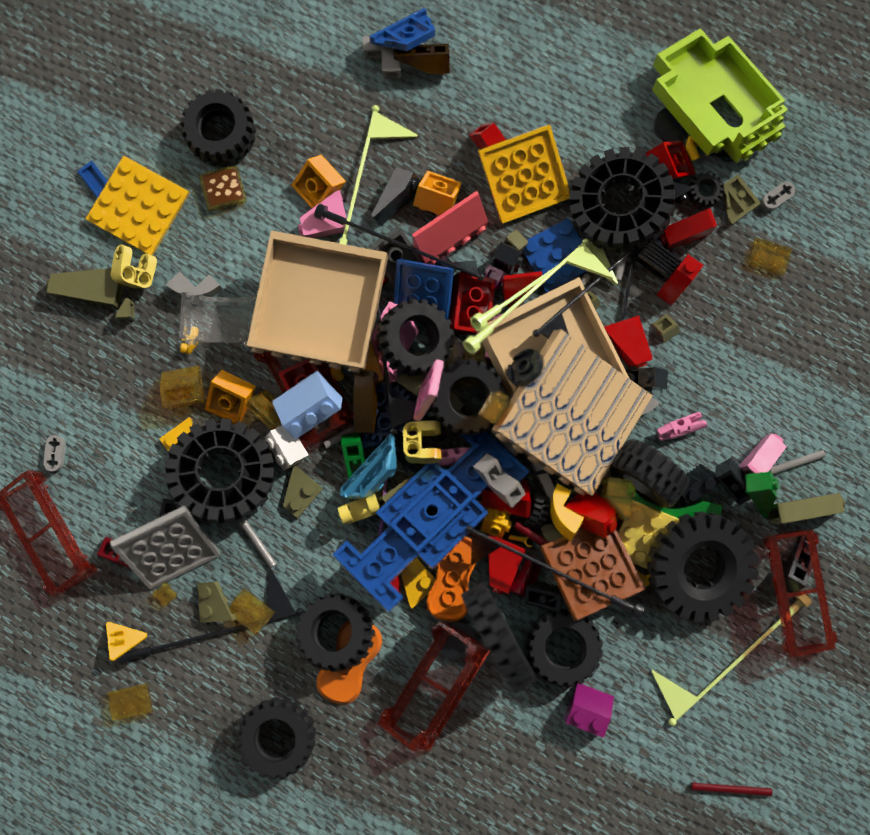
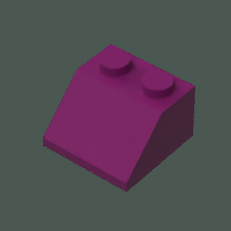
[564,683,614,738]

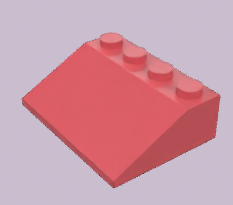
[412,191,488,265]

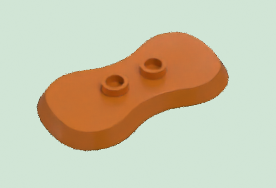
[427,537,477,622]
[316,620,382,705]

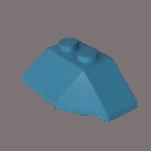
[340,433,397,499]

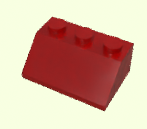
[449,272,496,335]

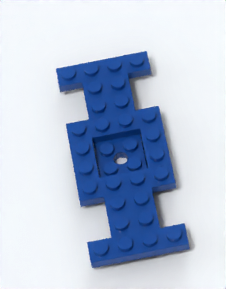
[332,431,530,612]

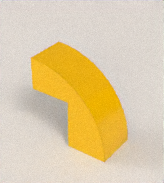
[550,483,584,541]

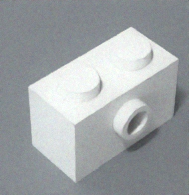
[264,426,308,471]

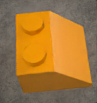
[291,155,346,208]
[413,171,462,216]
[205,370,256,425]

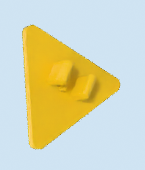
[106,622,147,661]

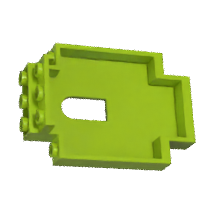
[652,28,788,164]

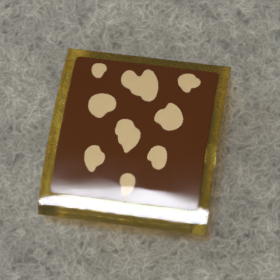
[199,166,247,211]

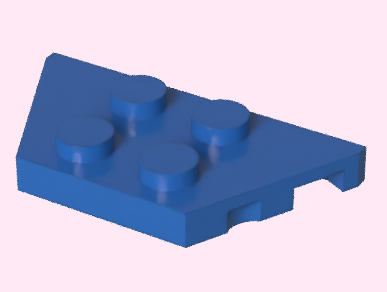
[369,8,435,51]

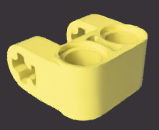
[111,244,157,288]
[403,421,442,464]
[338,494,380,525]

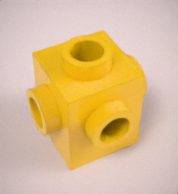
[480,508,512,538]

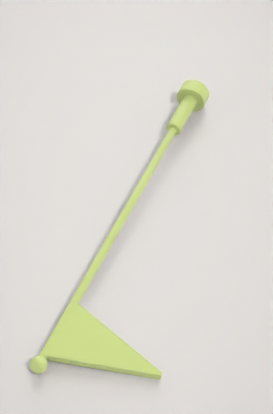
[339,105,418,245]
[463,238,614,354]
[470,241,618,331]
[651,591,812,726]

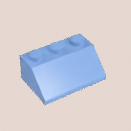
[272,370,342,439]

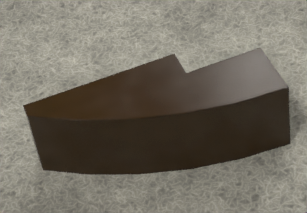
[353,370,379,434]

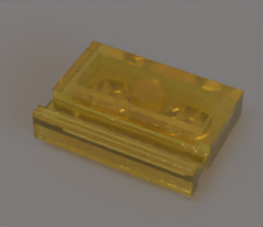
[747,237,792,275]
[245,389,282,430]
[229,588,275,635]
[107,683,153,721]

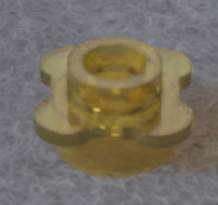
[153,583,177,606]

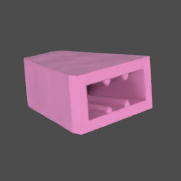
[298,190,349,239]
[739,433,787,475]

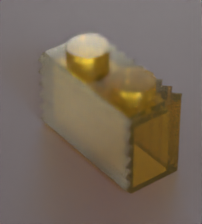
[478,391,510,423]

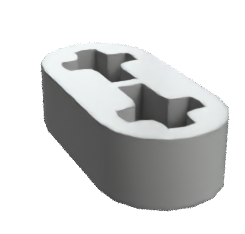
[761,182,795,211]
[43,435,66,472]

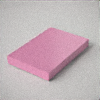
[413,360,444,421]

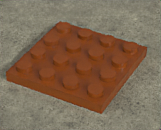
[540,529,645,621]

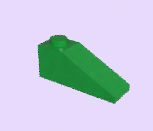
[341,433,366,479]
[746,471,779,518]

